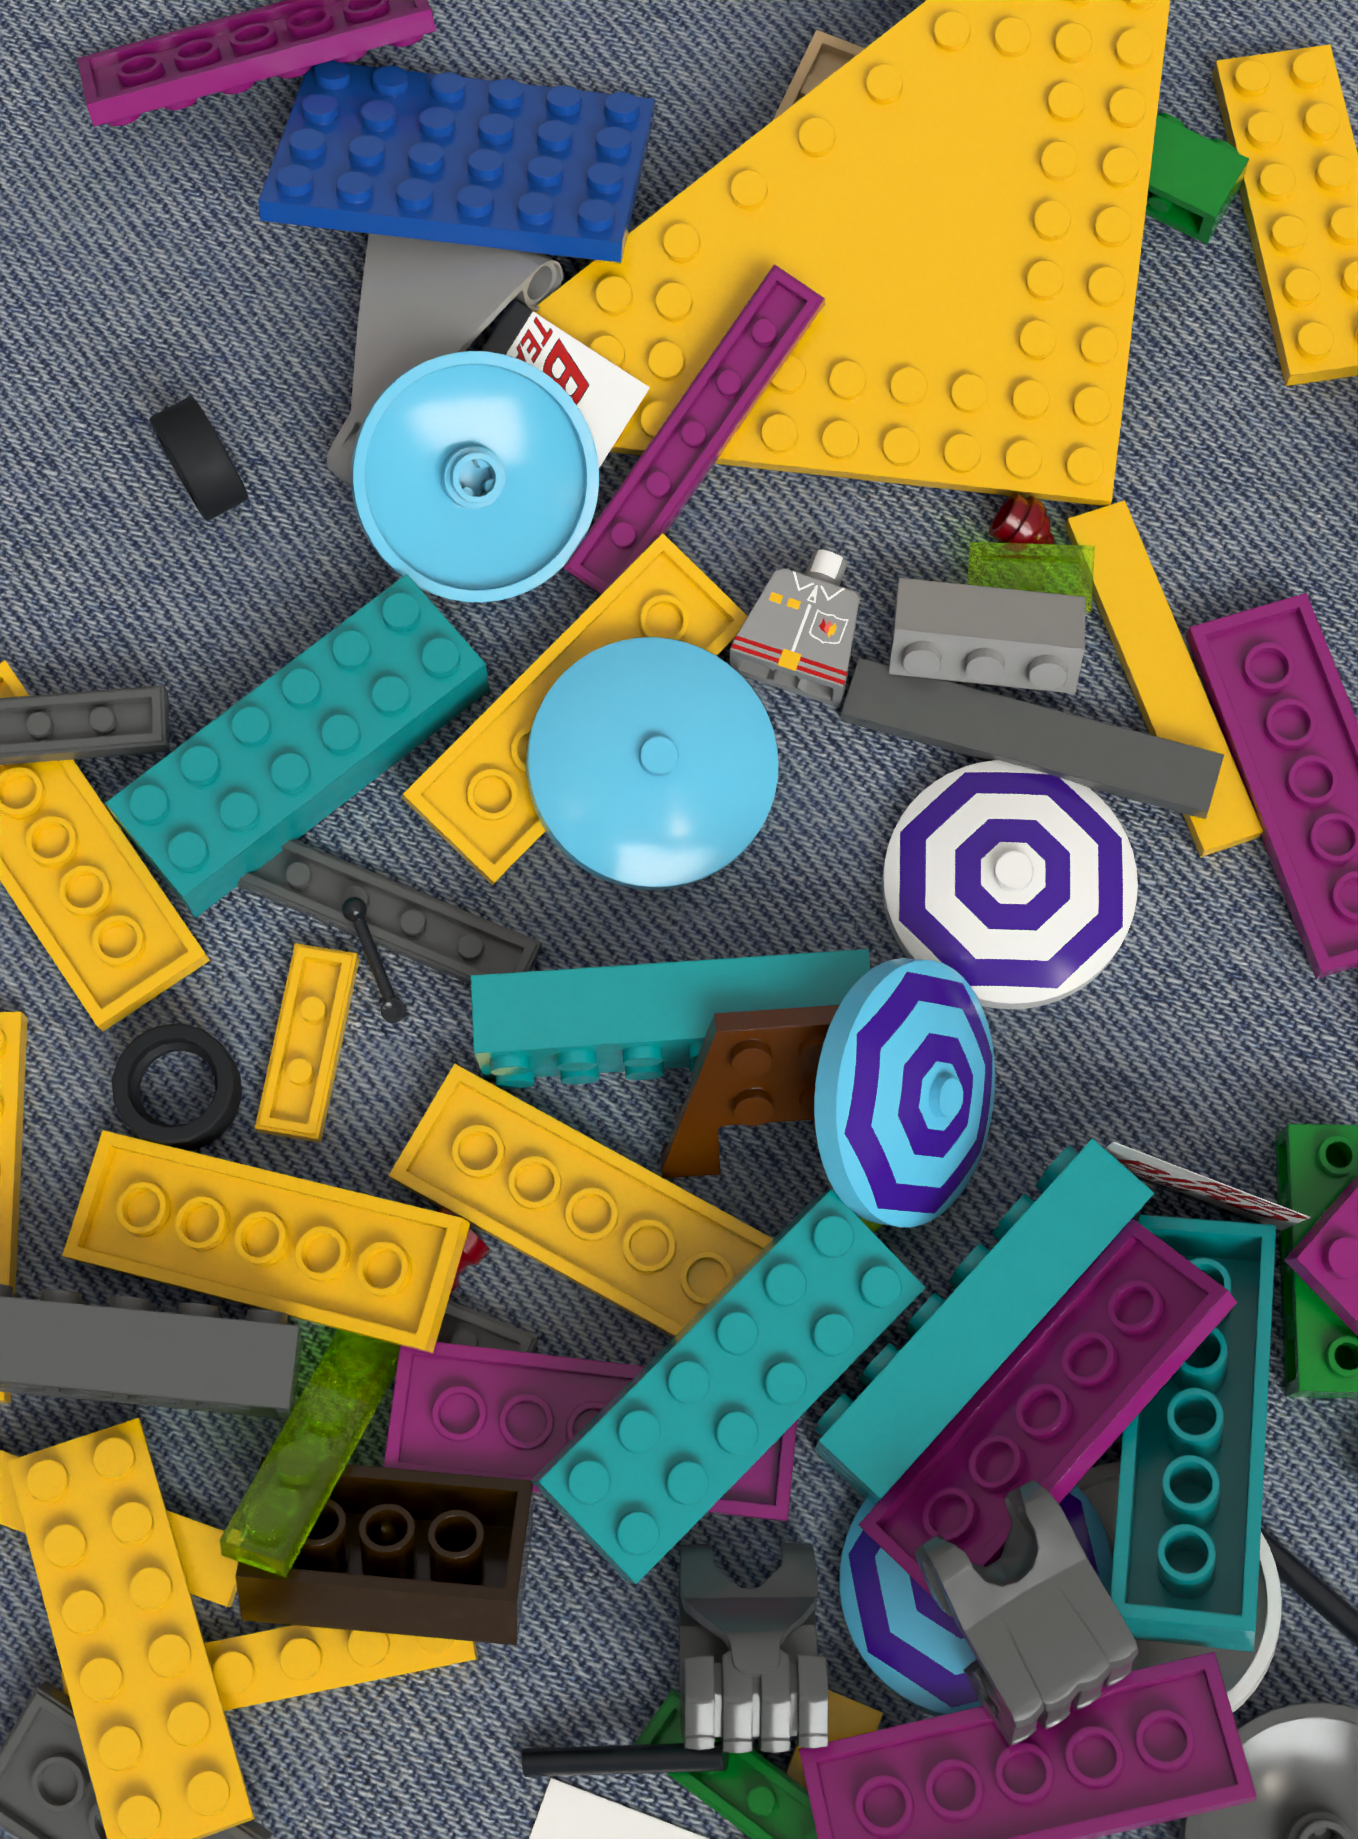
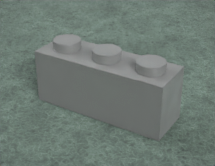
[888,578,1086,694]

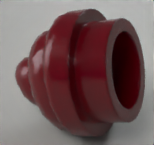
[989,493,1054,555]

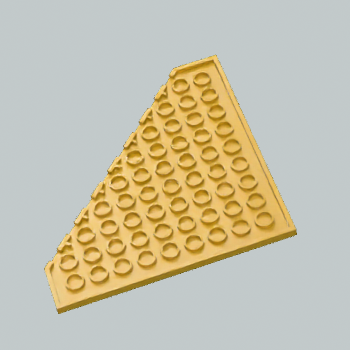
[531,0,1170,506]

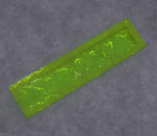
[220,1329,400,1578]

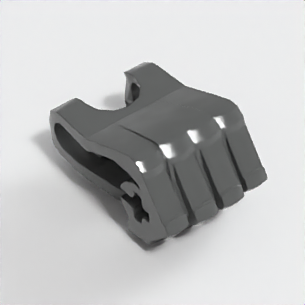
[915,1480,1139,1746]
[678,1543,828,1753]

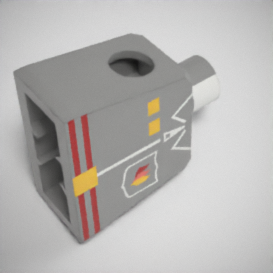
[730,550,860,708]

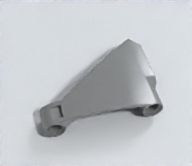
[327,233,563,486]

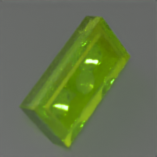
[968,542,1095,612]

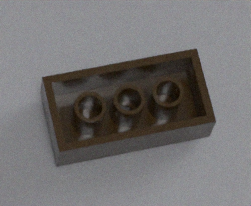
[235,1457,533,1645]

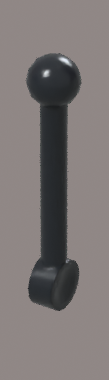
[342,897,407,1023]

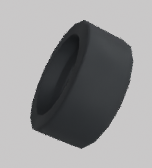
[150,396,248,521]
[112,1023,242,1151]

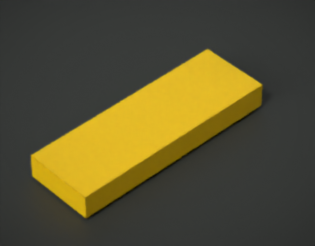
[255,943,360,1143]

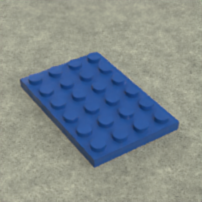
[258,60,655,263]

